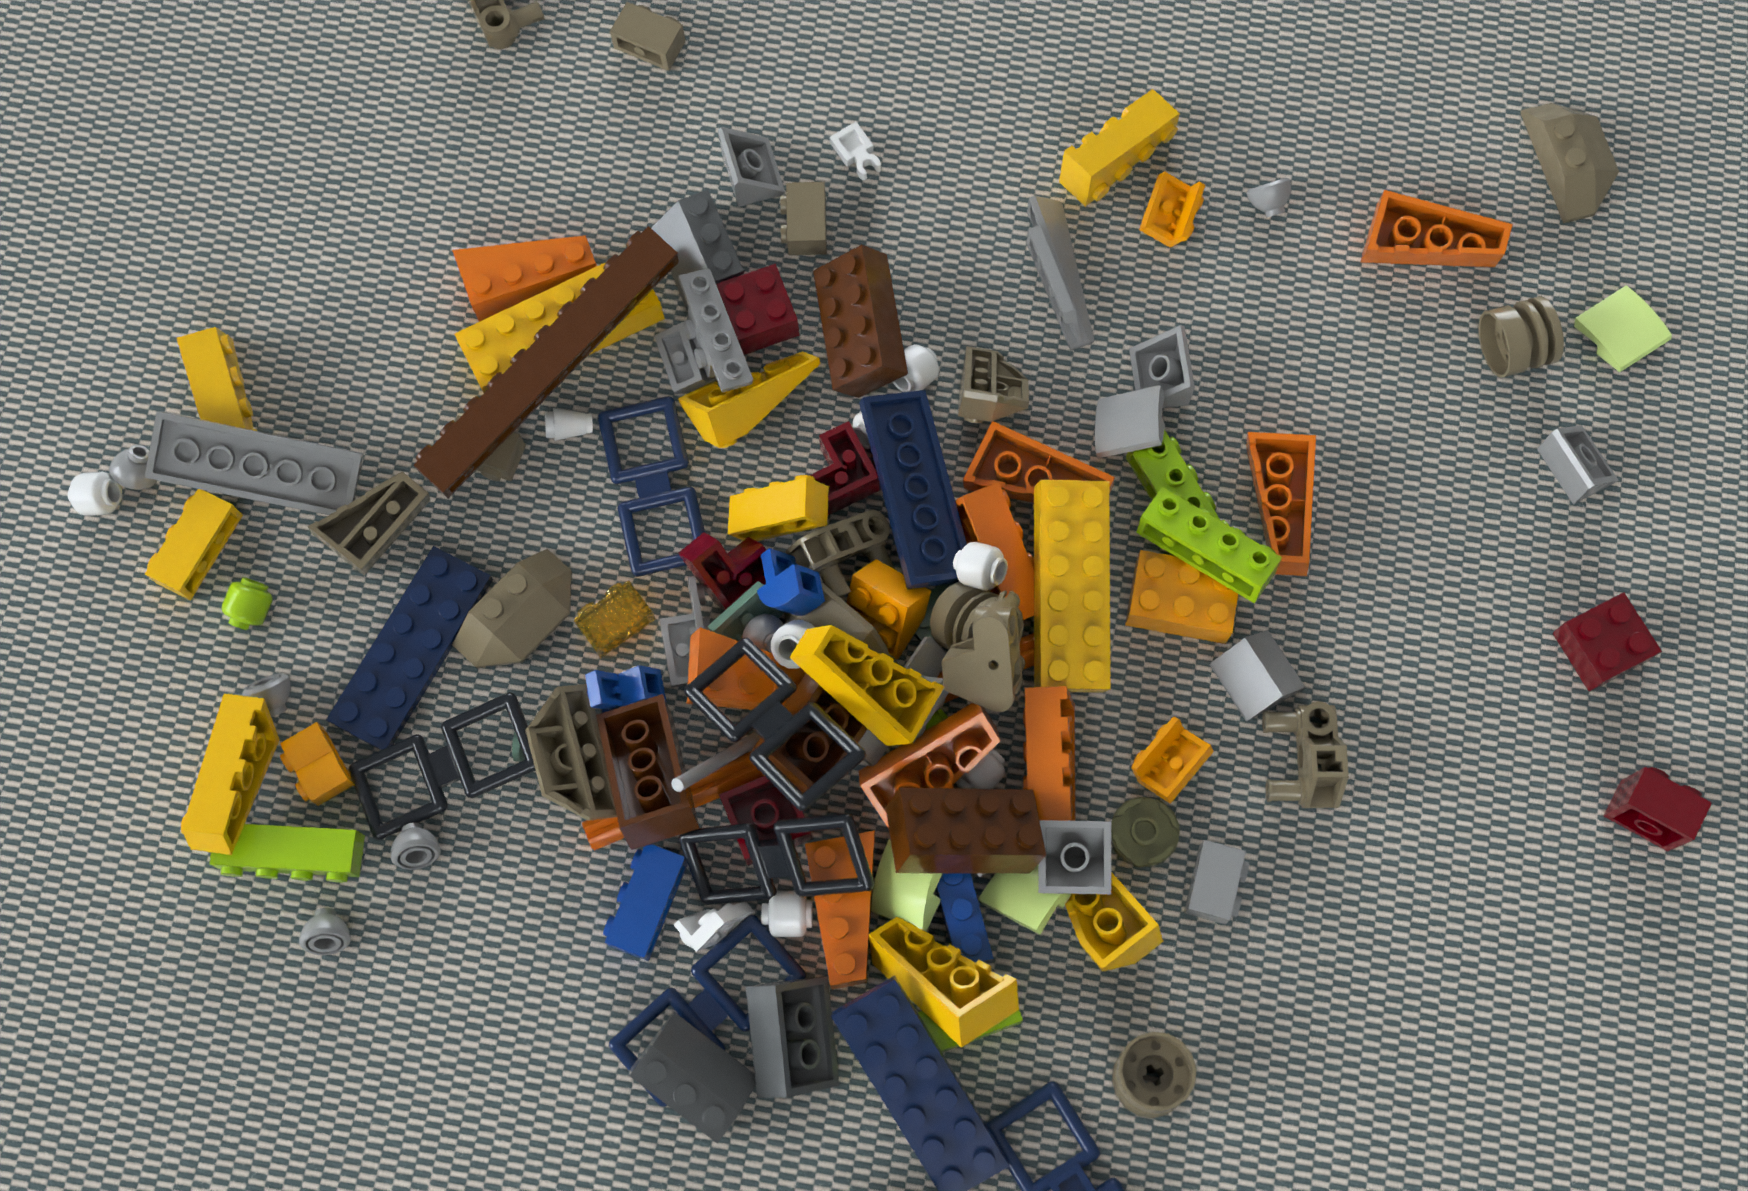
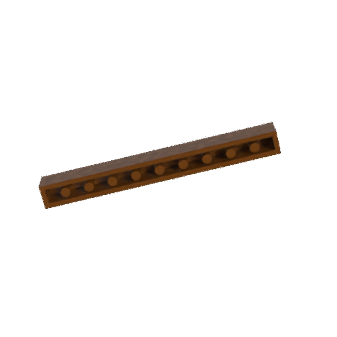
[413,226,679,499]

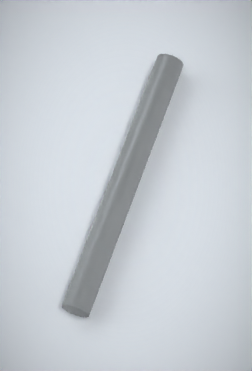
[672,732,761,792]

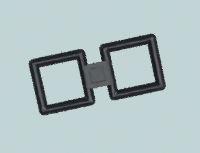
[684,638,866,811]
[349,692,535,840]
[679,813,874,905]

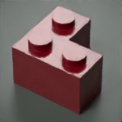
[809,421,880,516]
[678,532,766,611]

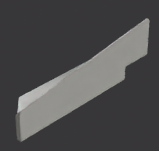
[1026,196,1094,351]

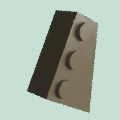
[307,471,430,576]

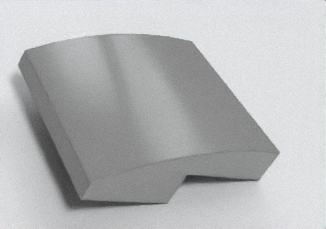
[654,322,718,394]
[1095,385,1165,459]

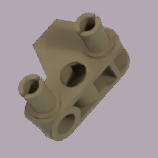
[468,0,545,49]
[785,509,897,597]
[941,590,1025,712]
[1262,701,1349,808]

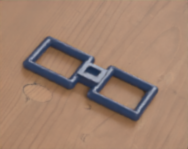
[598,396,705,577]
[609,915,806,1107]
[986,1081,1125,1191]

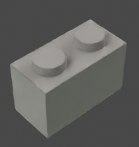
[1184,840,1249,924]

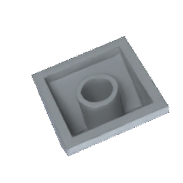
[718,127,785,207]
[1129,325,1195,408]
[1537,425,1619,505]
[1209,630,1305,722]
[1038,820,1111,894]

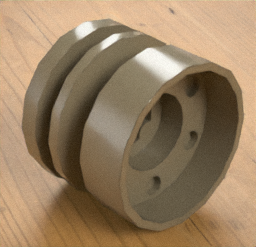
[1478,296,1564,378]
[930,582,1024,650]
[1112,1031,1197,1118]

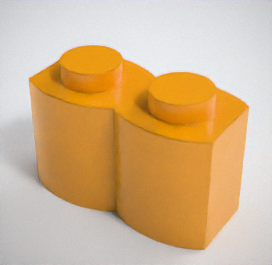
[280,722,354,806]

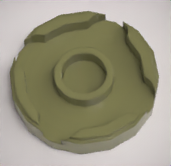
[1111,797,1180,867]

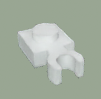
[830,122,881,181]

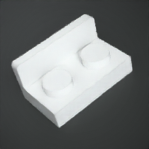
[674,902,755,952]

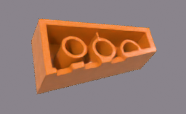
[1360,190,1513,267]
[452,235,597,322]
[963,421,1115,503]
[1246,432,1316,576]
[955,482,1034,620]
[686,627,806,710]
[1023,686,1076,821]
[859,703,1001,829]
[805,830,875,990]

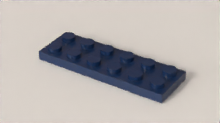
[859,390,967,590]
[326,546,493,750]
[831,975,1009,1191]

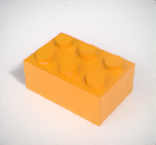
[1125,550,1238,644]

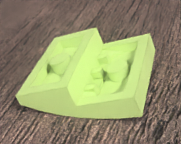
[1574,285,1672,372]
[871,840,943,932]
[978,864,1071,935]

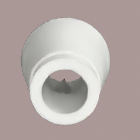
[545,408,593,441]

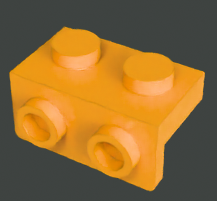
[1139,171,1205,248]
[1131,716,1214,804]

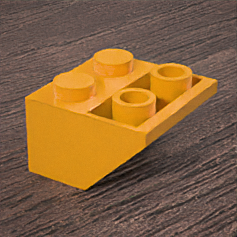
[846,559,931,660]

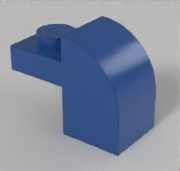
[757,548,825,616]
[585,665,667,713]

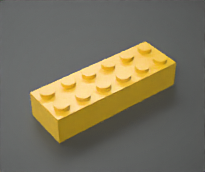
[454,262,665,393]
[1034,480,1111,693]

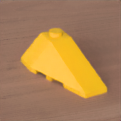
[678,352,821,448]
[1065,872,1163,972]

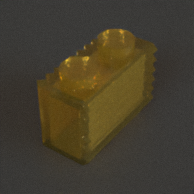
[573,581,656,659]

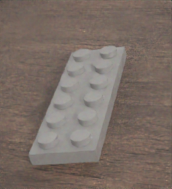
[145,411,363,515]

